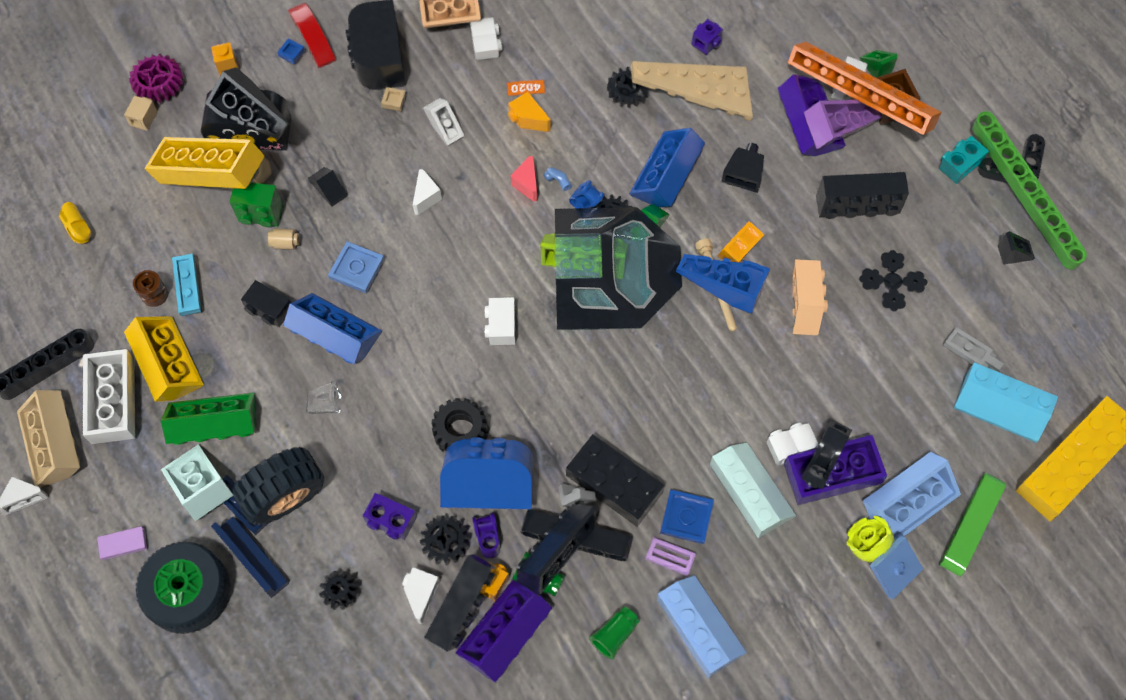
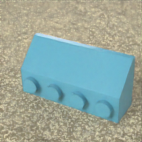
[954,362,1058,443]

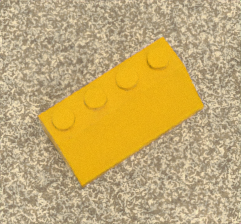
[124,316,204,402]

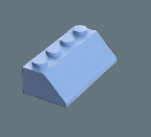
[863,452,961,541]
[657,575,747,678]

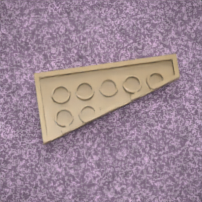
[631,61,753,121]

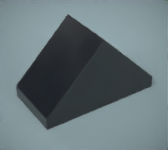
[308,167,348,207]
[997,231,1035,265]

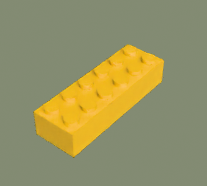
[145,137,264,189]
[1015,396,1126,522]

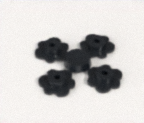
[859,250,928,312]

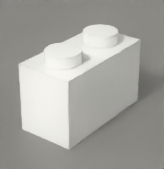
[485,297,515,345]

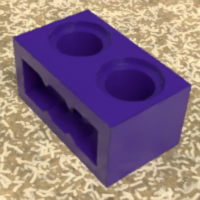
[363,493,417,540]

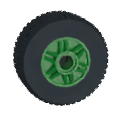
[135,541,230,634]

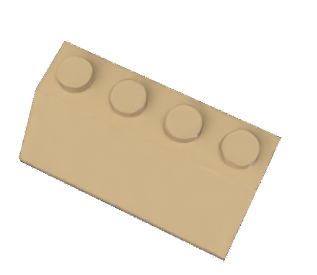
[17,390,80,488]

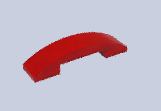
[288,3,336,68]

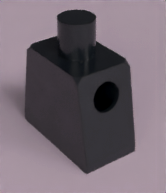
[721,143,764,193]

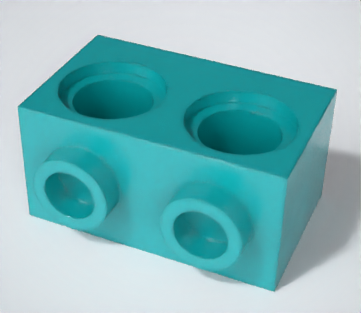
[939,135,989,184]

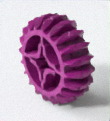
[129,53,184,104]

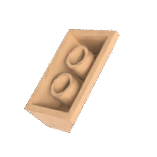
[419,0,481,28]

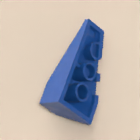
[676,254,770,314]

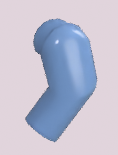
[544,167,572,191]

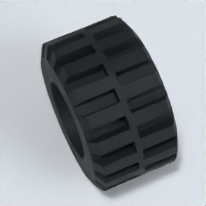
[431,398,488,452]

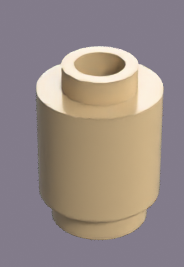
[268,228,300,250]

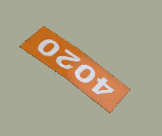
[507,80,545,96]

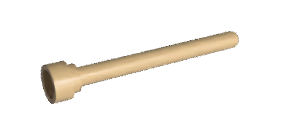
[695,238,737,331]

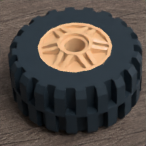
[233,447,324,525]

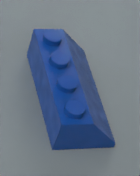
[629,127,705,207]
[283,293,382,364]

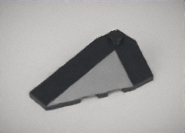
[205,67,289,139]

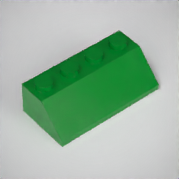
[160,392,257,445]

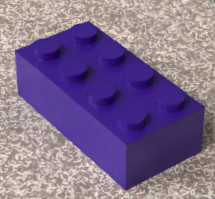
[784,435,887,505]

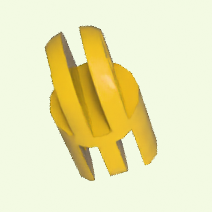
[59,202,91,244]

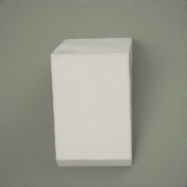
[413,169,442,215]
[0,477,48,515]

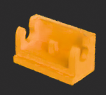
[717,221,764,262]

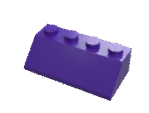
[778,74,846,156]
[455,580,552,683]

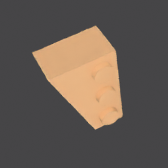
[792,260,828,335]

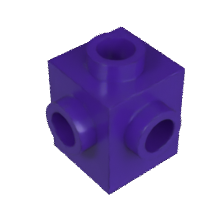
[691,18,723,55]

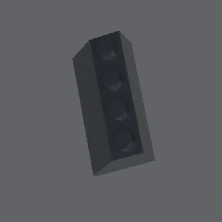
[516,504,596,596]

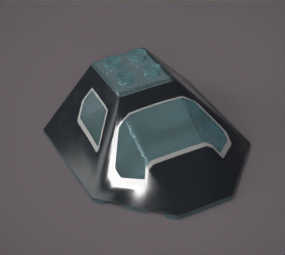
[555,207,682,330]

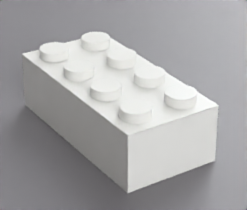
[83,349,135,444]

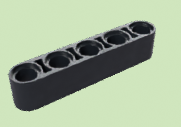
[0,328,94,400]
[520,510,633,562]

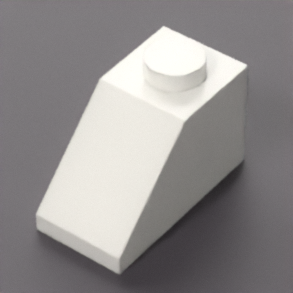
[423,98,464,145]
[402,568,440,624]

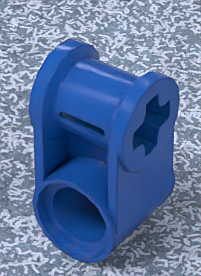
[569,180,605,208]

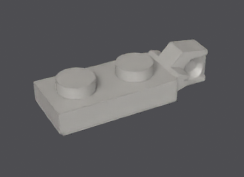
[943,328,1004,372]

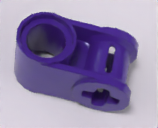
[472,512,500,559]

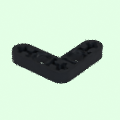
[978,134,1045,188]

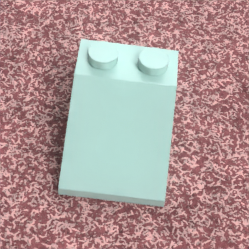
[161,444,233,521]

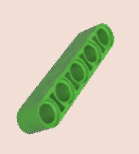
[939,473,1007,577]

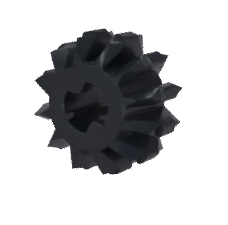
[319,571,359,610]

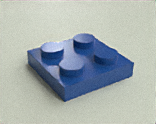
[660,489,714,544]

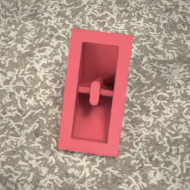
[511,156,537,201]

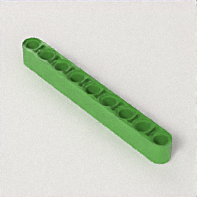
[972,111,1087,270]

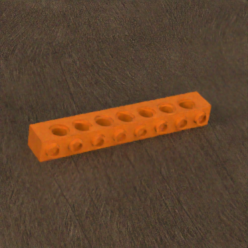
[788,42,942,135]

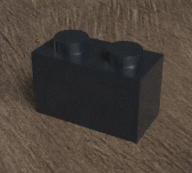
[241,280,291,328]

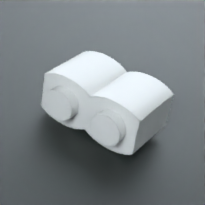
[470,18,502,60]
[766,423,819,466]

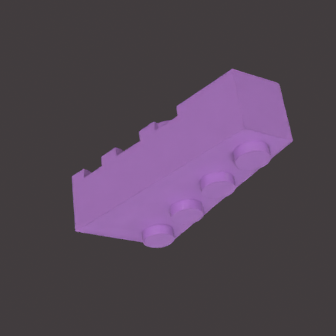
[804,100,882,149]

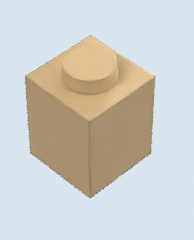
[124,96,158,131]

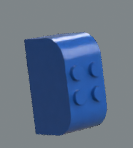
[440,437,533,509]

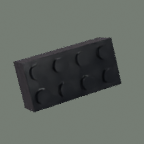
[816,172,909,219]
[566,434,665,527]

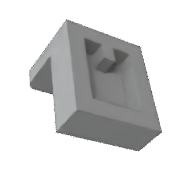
[559,484,596,507]

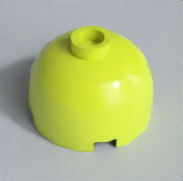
[847,516,894,562]

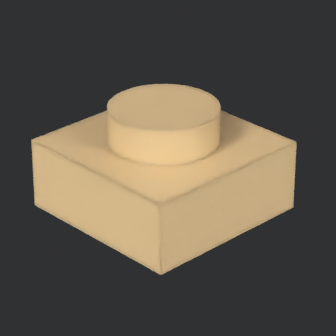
[381,87,406,111]

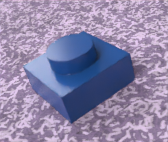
[277,38,305,64]

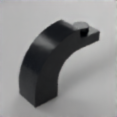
[801,420,852,489]

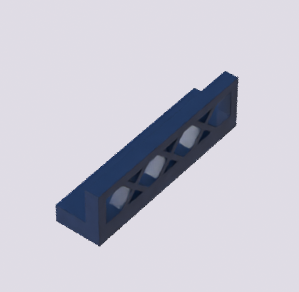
[211,516,289,599]

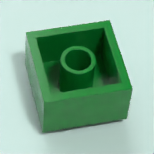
[229,182,284,227]

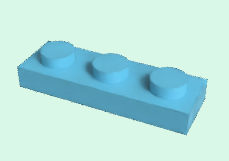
[172,253,202,316]

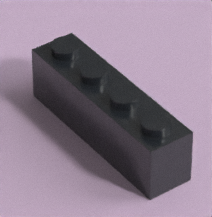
[424,554,497,652]

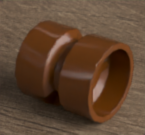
[133,270,168,307]

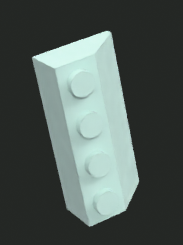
[710,443,796,538]

